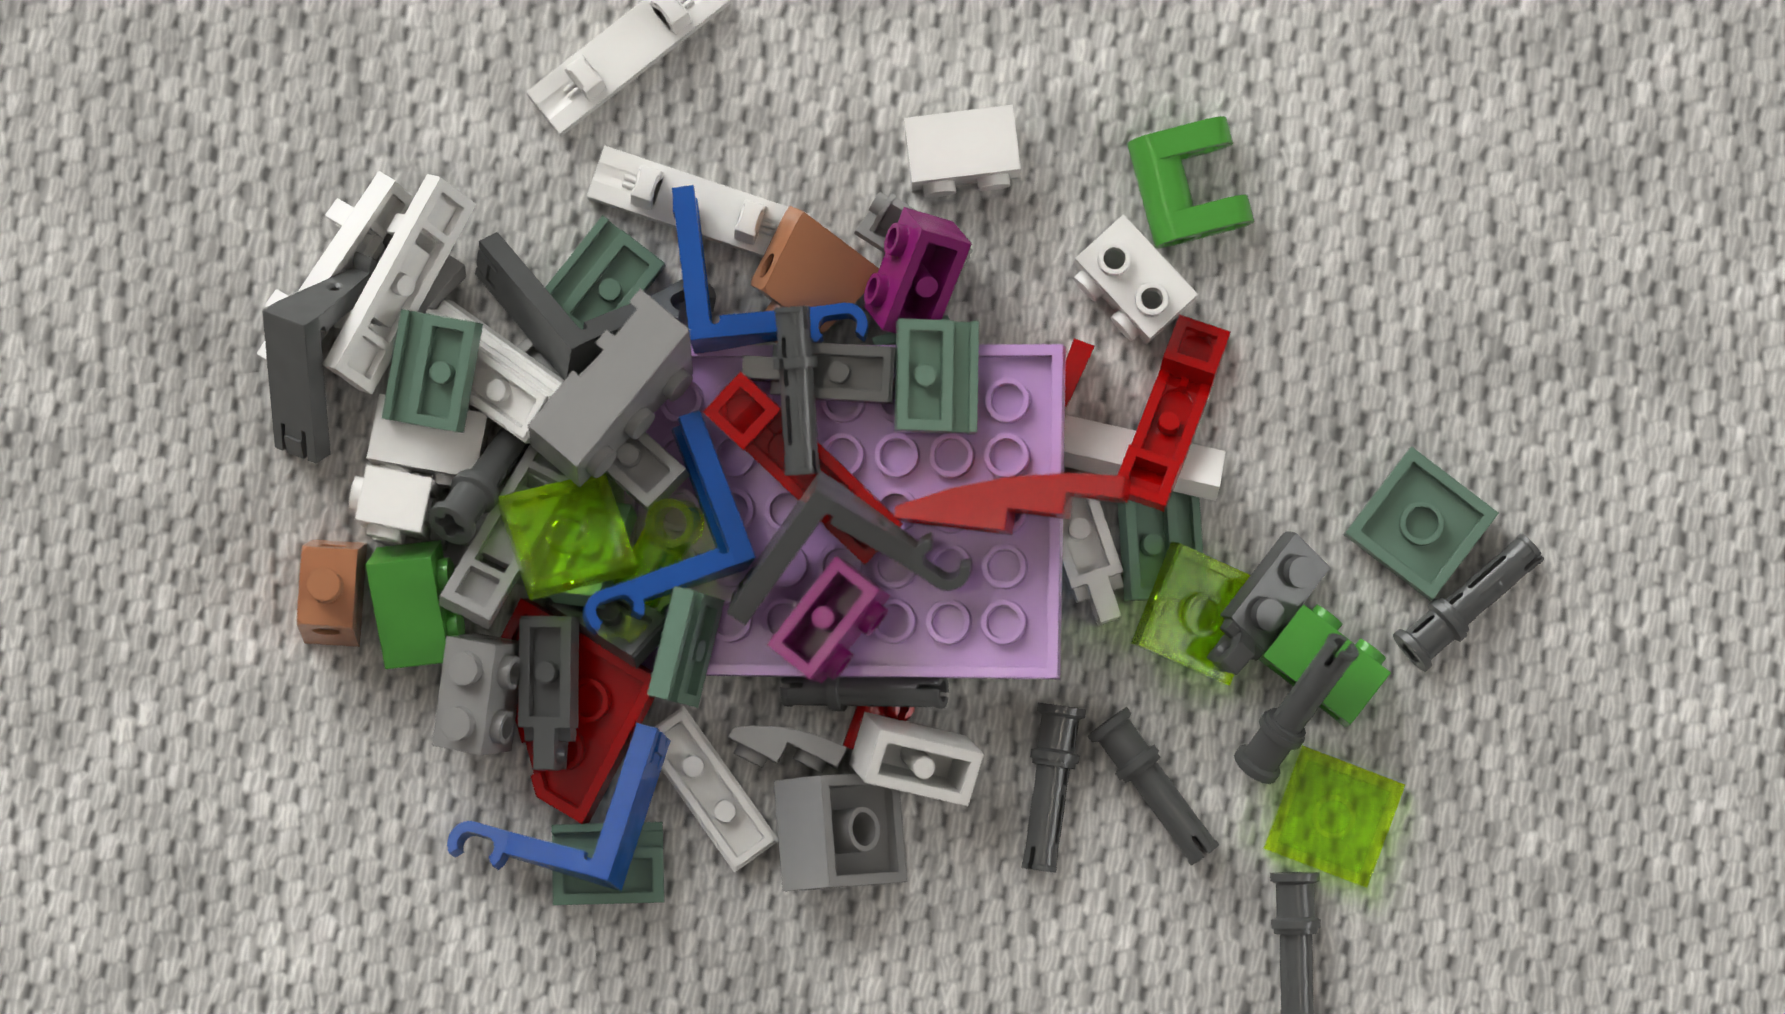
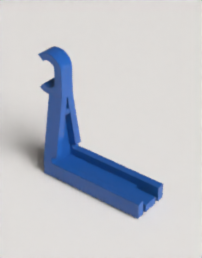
[672,185,868,354]
[583,410,756,636]
[447,723,671,891]

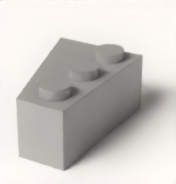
[528,288,693,487]

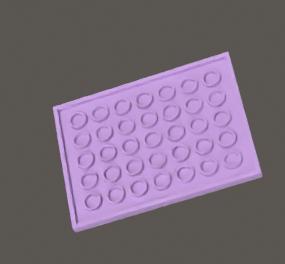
[622,344,1066,680]

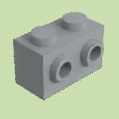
[432,633,520,755]

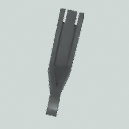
[475,232,716,380]
[262,233,393,464]
[727,471,972,625]

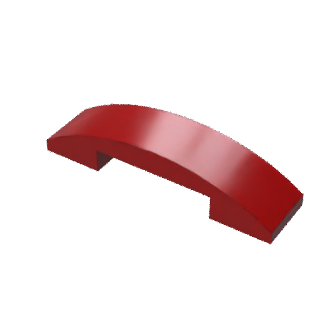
[1117,314,1231,512]
[703,371,904,565]

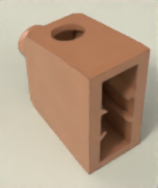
[751,206,879,344]
[297,540,367,647]

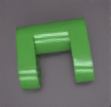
[1127,116,1255,249]

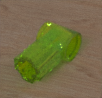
[613,498,705,608]

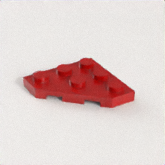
[501,598,655,824]

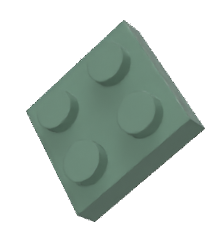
[1343,446,1499,601]

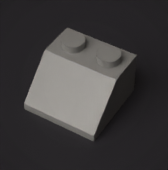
[774,774,907,892]

